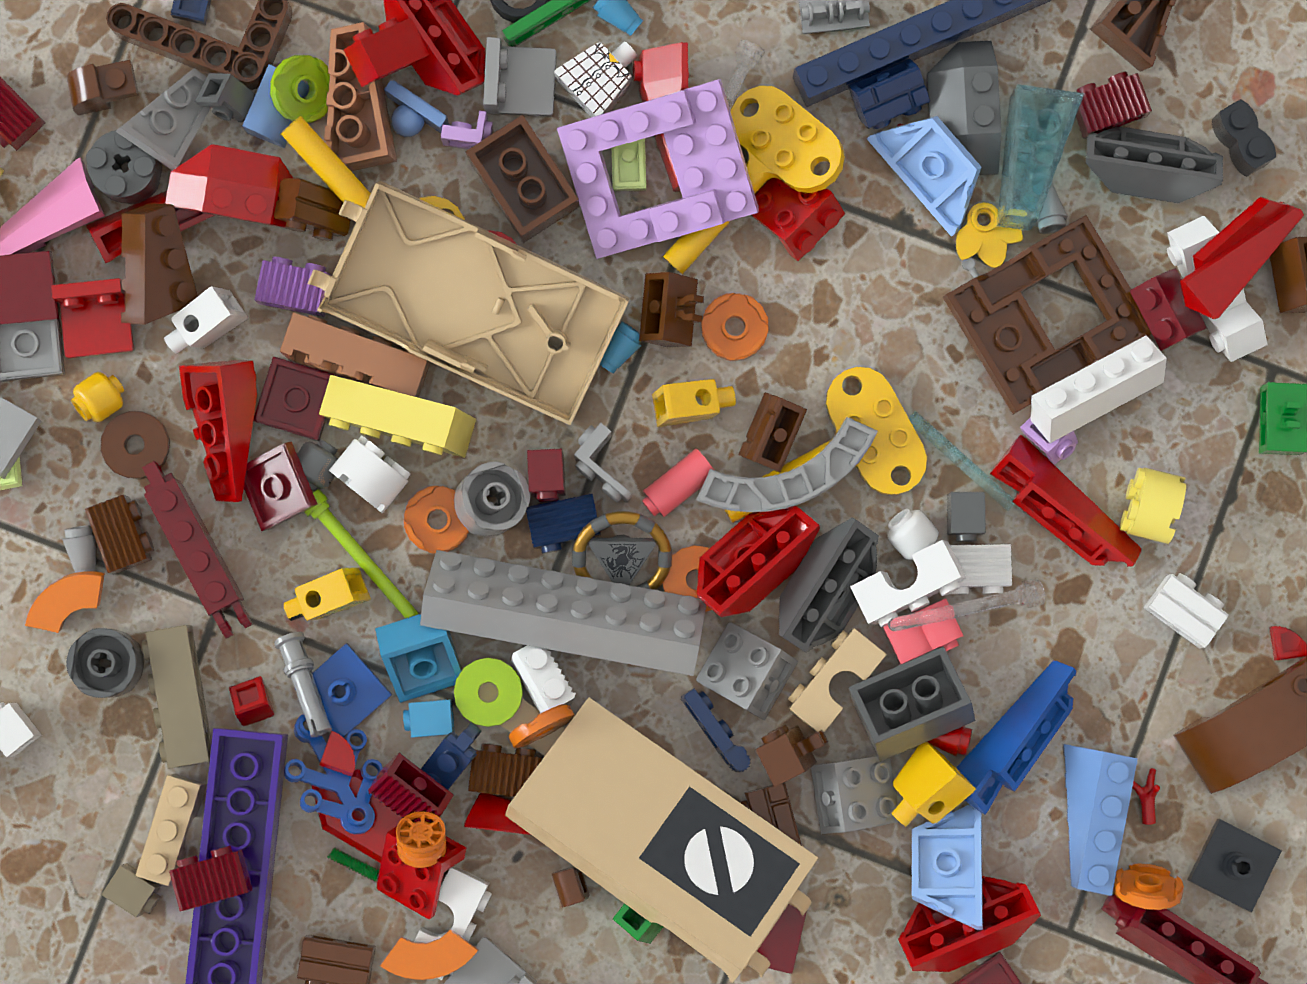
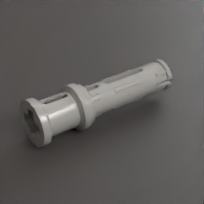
[274,632,332,737]

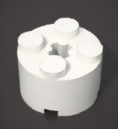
[329,435,411,514]

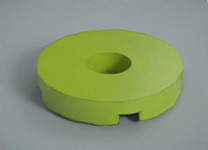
[270,55,330,123]
[454,658,523,727]

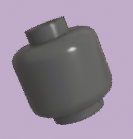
[297,439,338,492]

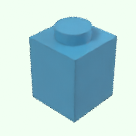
[403,699,455,738]

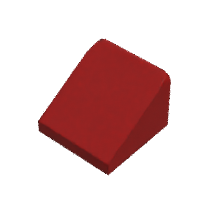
[229,676,274,726]

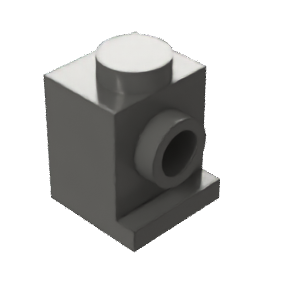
[195,73,256,122]

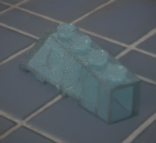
[997,84,1085,231]

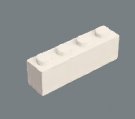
[1031,335,1167,443]

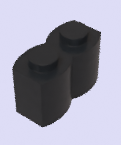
[1212,99,1276,177]

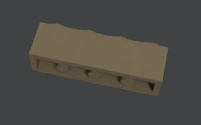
[142,625,212,769]

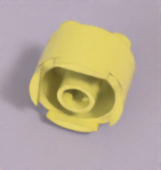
[1120,467,1186,544]

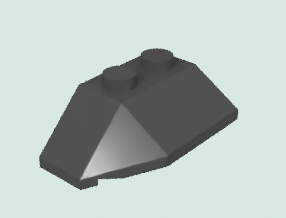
[927,41,1001,175]
[1086,126,1223,203]
[779,518,879,653]

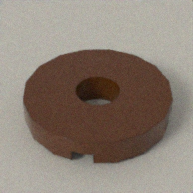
[101,411,170,479]

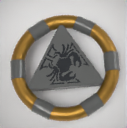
[572,511,672,590]

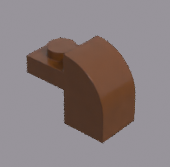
[66,60,139,116]

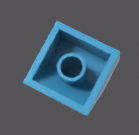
[375,614,462,703]

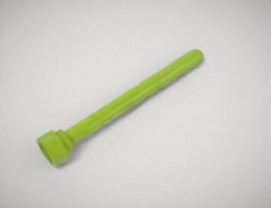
[304,489,419,619]

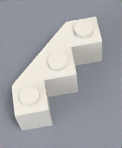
[1167,216,1268,362]

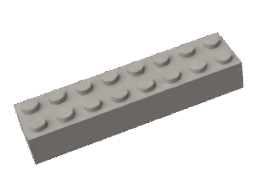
[420,550,706,676]

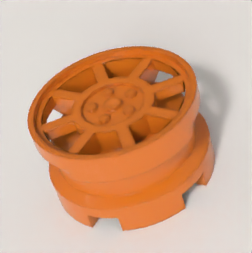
[396,812,446,868]

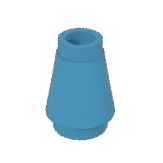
[592,0,643,36]
[600,321,642,374]

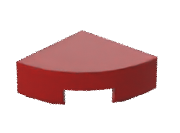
[1269,626,1307,661]
[319,731,355,777]

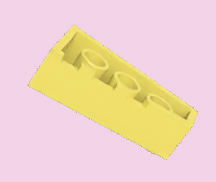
[319,375,476,458]

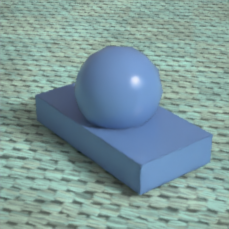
[384,80,449,137]

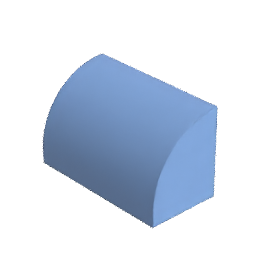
[242,64,309,149]

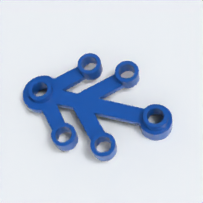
[284,714,383,834]

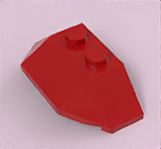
[383,0,485,96]
[165,144,293,229]
[696,505,820,617]
[898,876,1041,972]

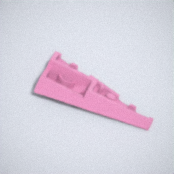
[0,158,105,255]

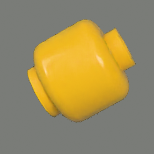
[71,372,124,423]

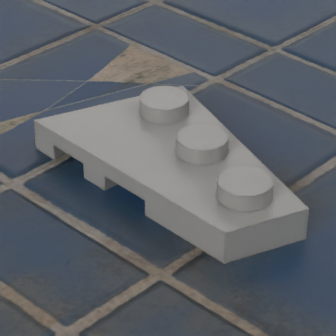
[116,68,211,170]

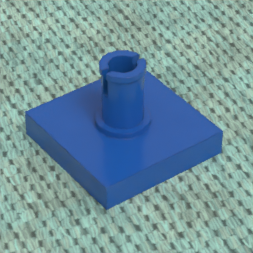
[312,643,392,738]

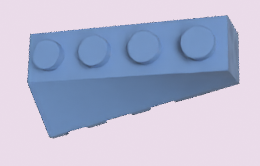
[1063,744,1138,896]

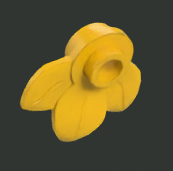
[956,202,1023,268]

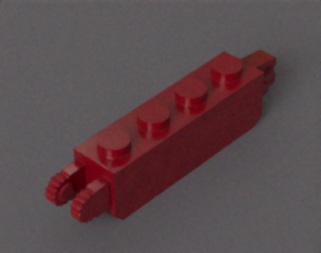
[142,461,252,639]
[1101,894,1269,984]

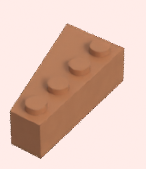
[324,22,397,171]
[280,312,430,398]

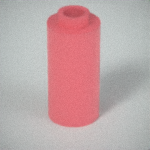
[642,449,714,517]

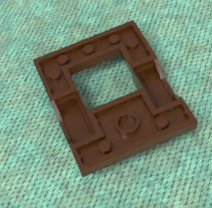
[943,215,1152,415]

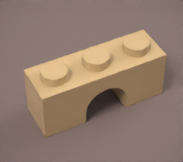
[788,628,887,732]
[135,774,207,886]

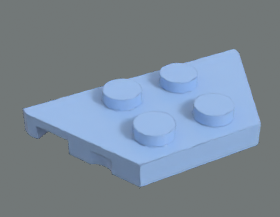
[867,116,982,237]
[912,804,983,930]

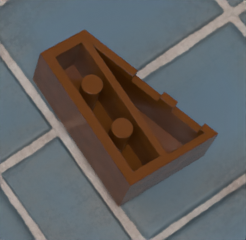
[1090,0,1176,72]
[121,203,198,325]

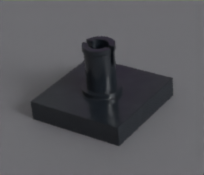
[1187,819,1282,913]

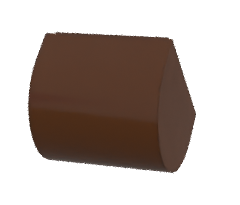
[552,866,590,907]

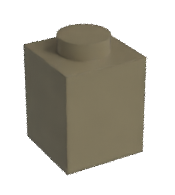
[101,863,162,917]

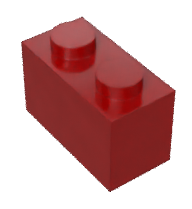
[343,17,430,87]

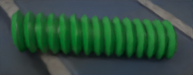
[327,847,379,882]

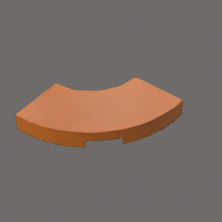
[25,571,105,633]
[380,929,479,980]

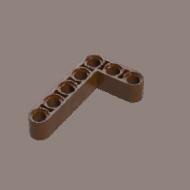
[106,0,293,90]

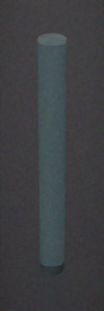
[909,411,1015,511]

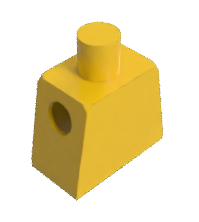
[652,379,736,427]
[891,742,976,827]

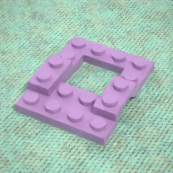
[557,79,759,259]

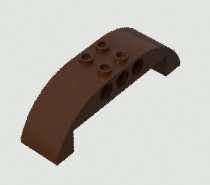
[1173,656,1307,794]

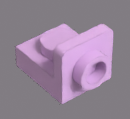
[441,110,493,149]
[1020,417,1078,465]

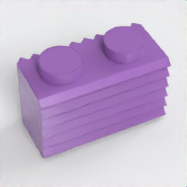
[254,257,331,317]

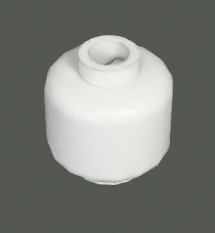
[888,509,939,560]

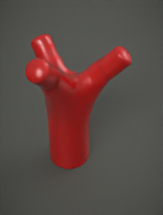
[1132,768,1160,825]

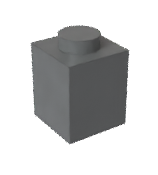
[947,492,986,542]

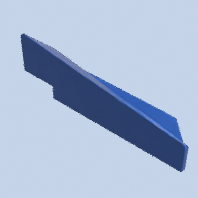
[956,661,1076,815]

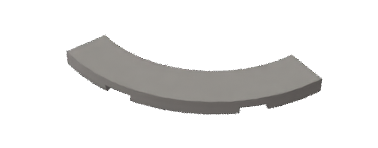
[696,417,878,512]

